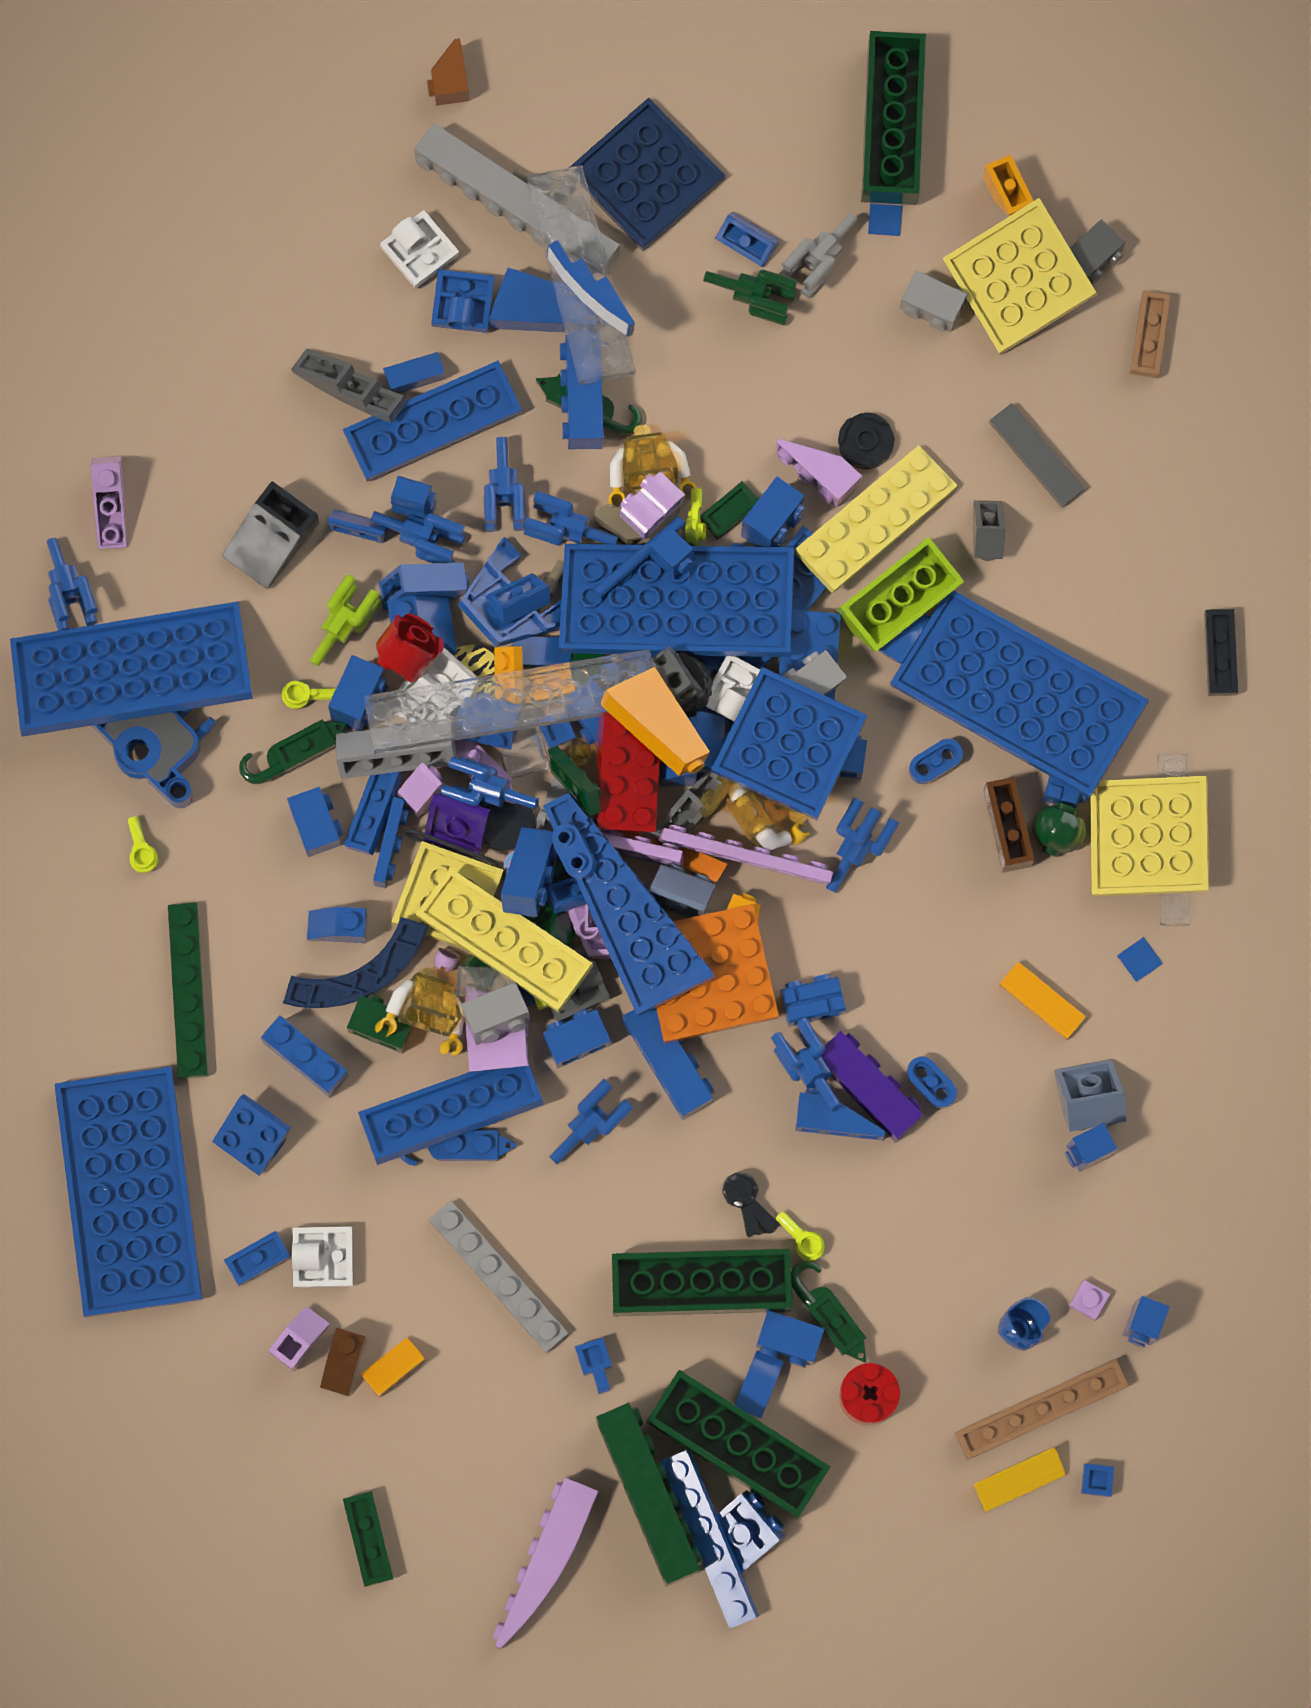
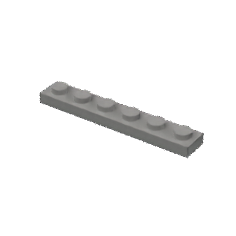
[429,1201,568,1353]

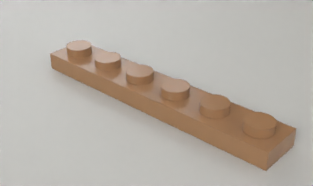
[954,1359,1129,1460]

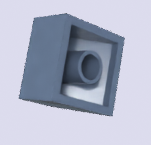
[649,864,715,918]
[1055,1059,1127,1132]

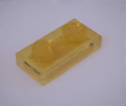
[697,775,735,818]

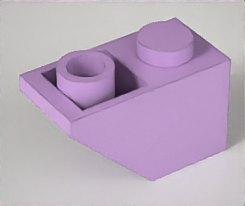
[398,762,444,818]
[269,1306,330,1372]

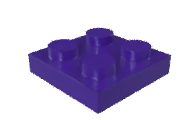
[424,793,490,854]

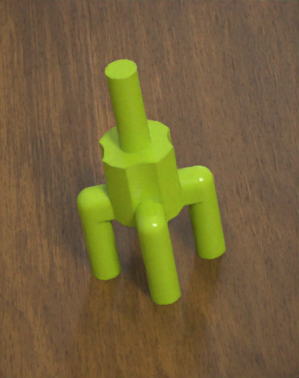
[309,574,382,667]

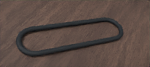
[403,828,499,868]

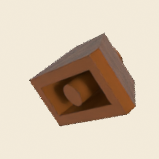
[427,38,469,106]

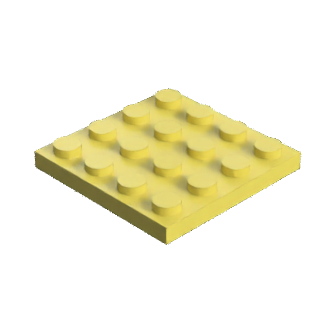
[943,198,1098,355]
[1091,776,1209,897]

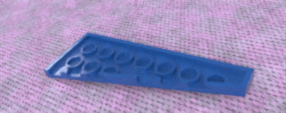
[543,793,716,1016]

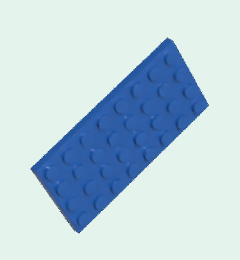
[559,544,794,657]
[890,590,1149,799]
[10,601,253,737]
[54,1067,203,1318]

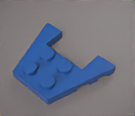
[458,537,562,648]

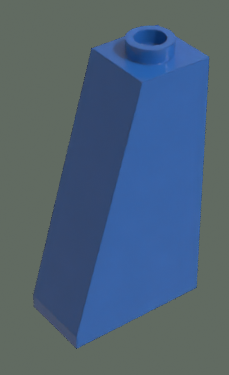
[489,267,605,333]

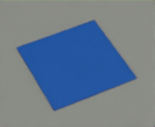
[868,203,902,236]
[1117,937,1163,982]

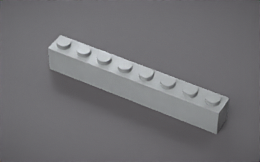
[414,123,620,280]

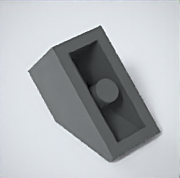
[973,500,1005,561]

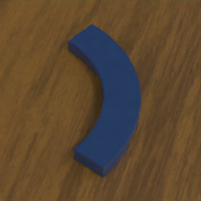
[283,917,429,1008]

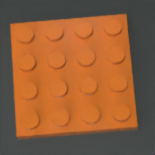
[656,904,779,1044]

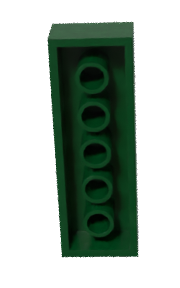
[861,31,926,205]
[612,1249,792,1317]
[646,1370,831,1519]
[596,1402,703,1587]

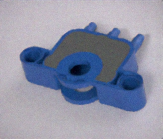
[91,709,216,809]

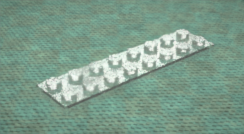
[526,165,636,385]

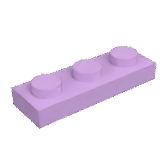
[603,830,685,868]

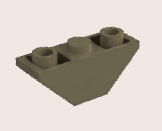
[594,504,680,545]

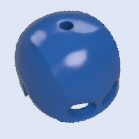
[998,1297,1050,1351]

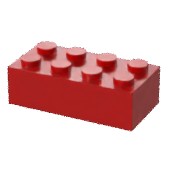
[593,712,660,833]

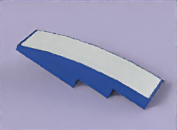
[546,240,635,337]

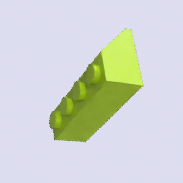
[835,537,964,652]

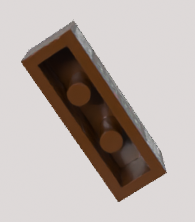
[983,776,1034,873]

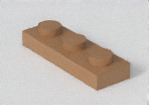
[1130,290,1171,378]

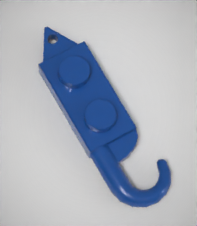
[400,1130,517,1166]

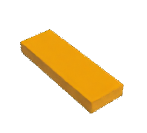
[999,962,1086,1040]

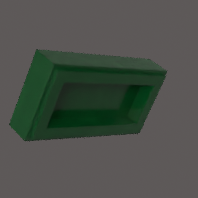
[700,481,759,540]

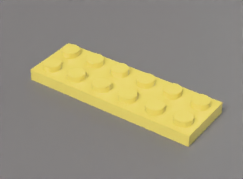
[794,445,957,594]
[416,868,593,1013]

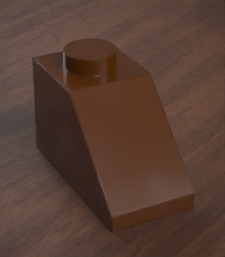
[320,1328,367,1397]

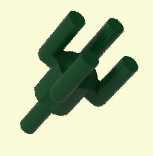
[703,270,798,326]

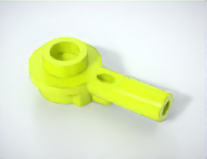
[685,489,706,546]
[281,681,336,709]
[128,816,159,873]
[775,1211,825,1261]

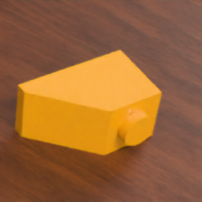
[982,154,1033,216]

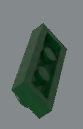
[547,745,602,816]
[343,1491,394,1587]

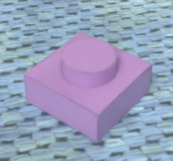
[1069,1280,1110,1321]

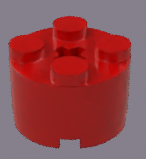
[376,613,444,683]
[839,1363,901,1425]

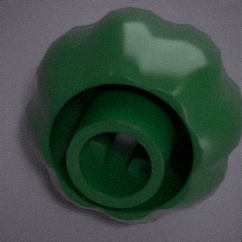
[1032,802,1086,857]

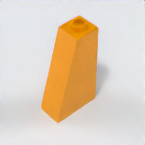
[600,667,710,776]

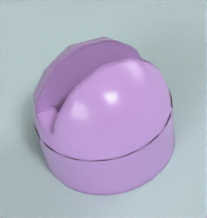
[434,948,460,973]

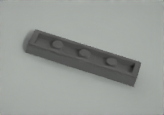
[989,403,1085,508]

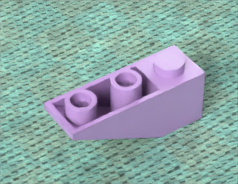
[775,439,862,507]
[90,456,127,549]

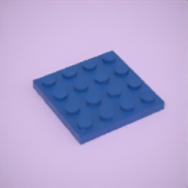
[711,667,867,820]

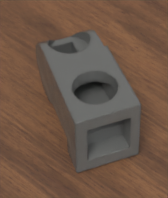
[650,646,703,706]

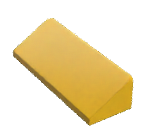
[972,1447,1066,1512]

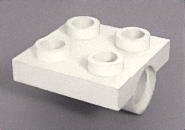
[380,210,459,289]
[705,656,760,722]
[292,1227,353,1288]

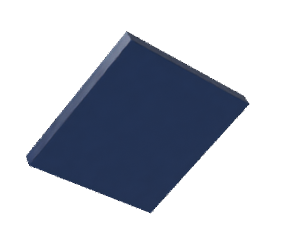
[566,97,725,251]

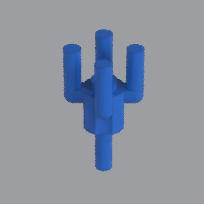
[484,437,526,532]
[524,491,619,546]
[371,511,466,564]
[47,538,98,631]
[440,756,539,809]
[826,797,900,893]
[771,1018,842,1112]
[549,1078,634,1165]

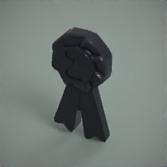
[722,1171,780,1238]

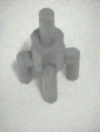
[779,213,858,299]

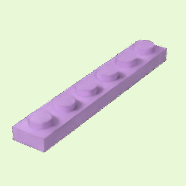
[659,825,833,885]

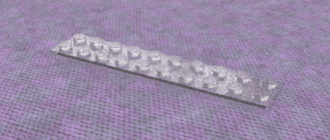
[364,649,653,754]

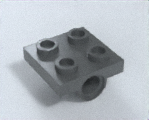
[550,946,610,1021]

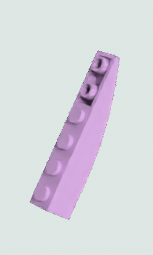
[492,1477,598,1649]

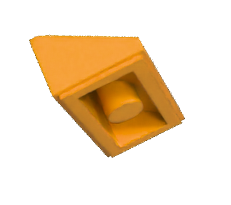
[361,1337,426,1398]

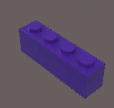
[821,1031,923,1143]

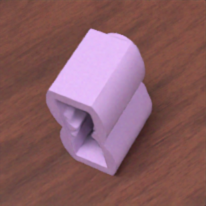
[620,471,685,539]

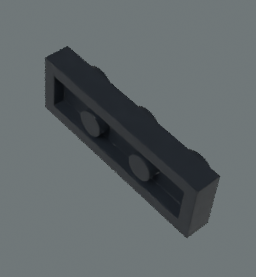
[1204,609,1238,696]

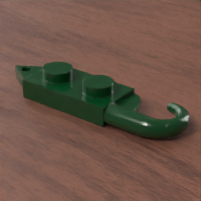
[536,374,642,436]
[239,719,346,784]
[791,1261,867,1363]

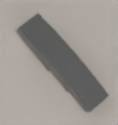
[291,348,407,424]
[651,772,734,840]

